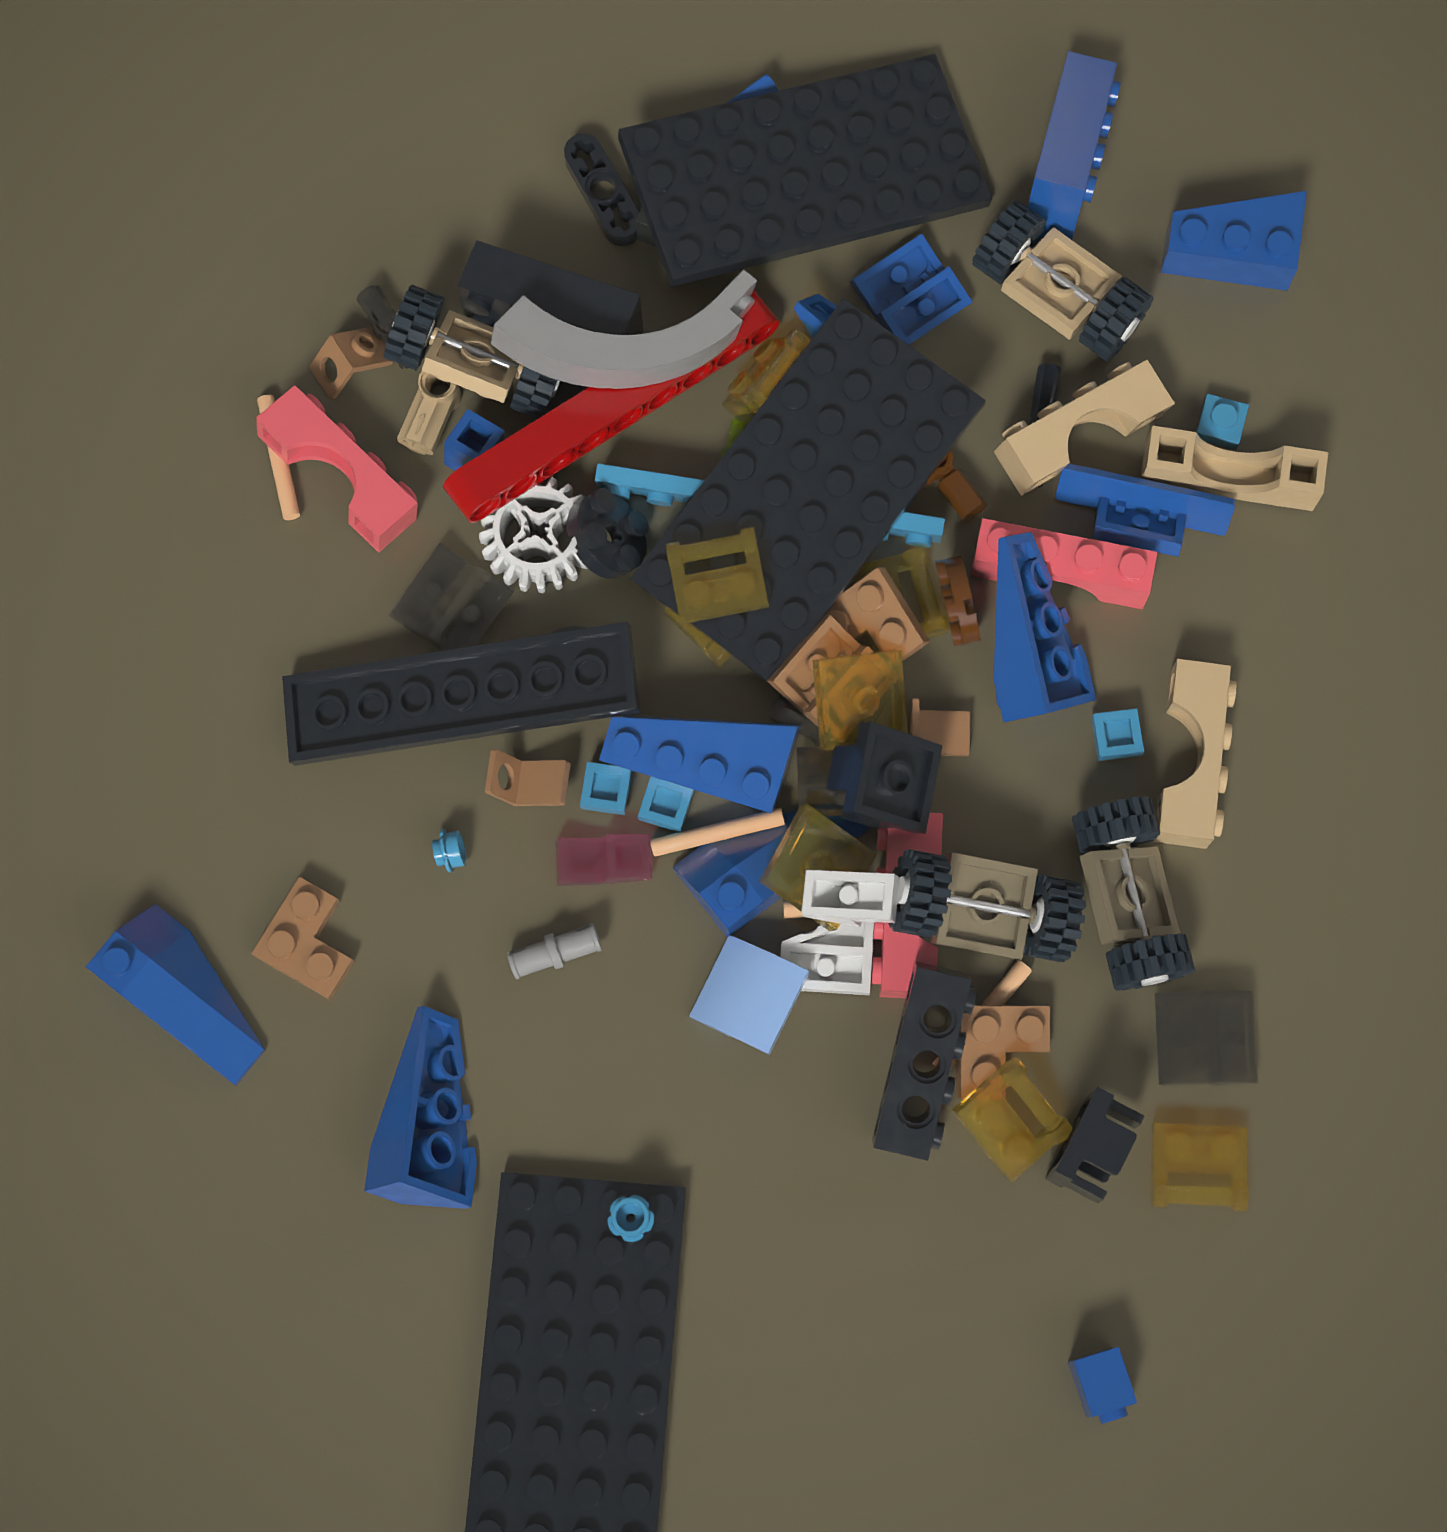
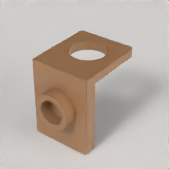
[309,327,393,400]
[909,698,970,757]
[485,750,571,806]

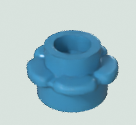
[432,828,466,872]
[608,1195,654,1242]

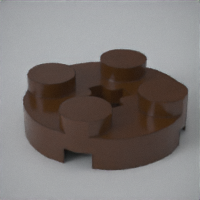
[935,555,981,646]

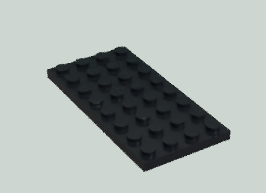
[617,54,992,287]
[630,298,986,683]
[465,1172,686,1532]

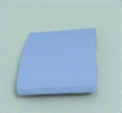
[689,935,810,1055]

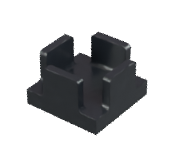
[826,722,943,834]
[1045,1087,1145,1203]

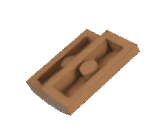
[767,615,897,742]

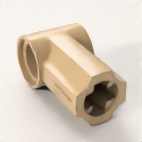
[397,371,462,455]

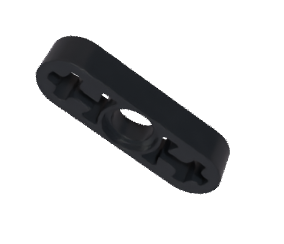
[564,134,639,246]

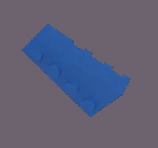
[1028,51,1121,240]
[599,715,802,813]

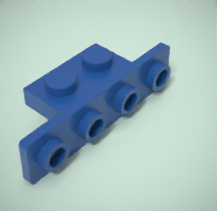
[1055,463,1236,557]

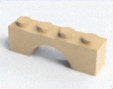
[994,360,1175,496]
[1140,426,1328,511]
[1153,659,1237,849]

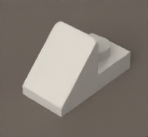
[801,870,900,927]

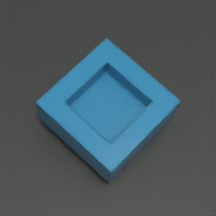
[1196,394,1249,450]
[1091,709,1144,761]
[580,762,632,815]
[638,776,694,832]

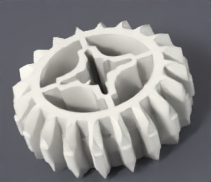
[479,477,587,594]

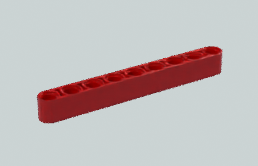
[443,289,780,523]

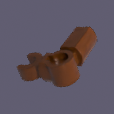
[913,450,987,522]

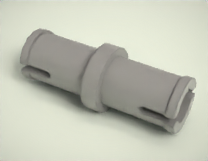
[507,923,602,980]

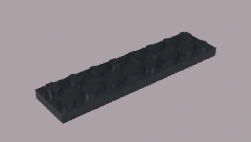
[282,622,641,766]

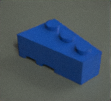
[1160,191,1307,291]

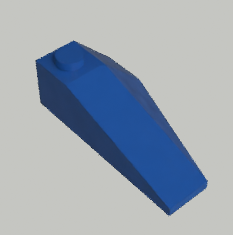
[993,532,1096,723]
[672,794,869,938]
[86,904,265,1086]
[364,1006,477,1209]

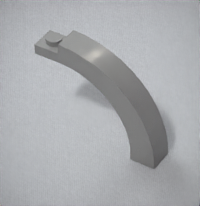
[491,269,757,389]

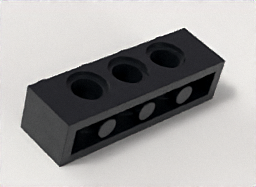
[872,961,977,1161]

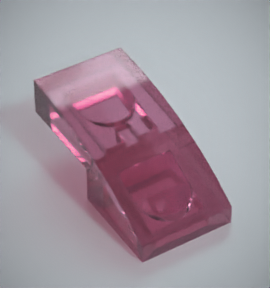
[555,834,652,886]

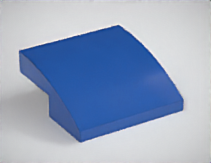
[850,234,972,345]

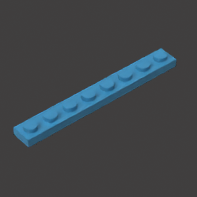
[595,464,945,548]

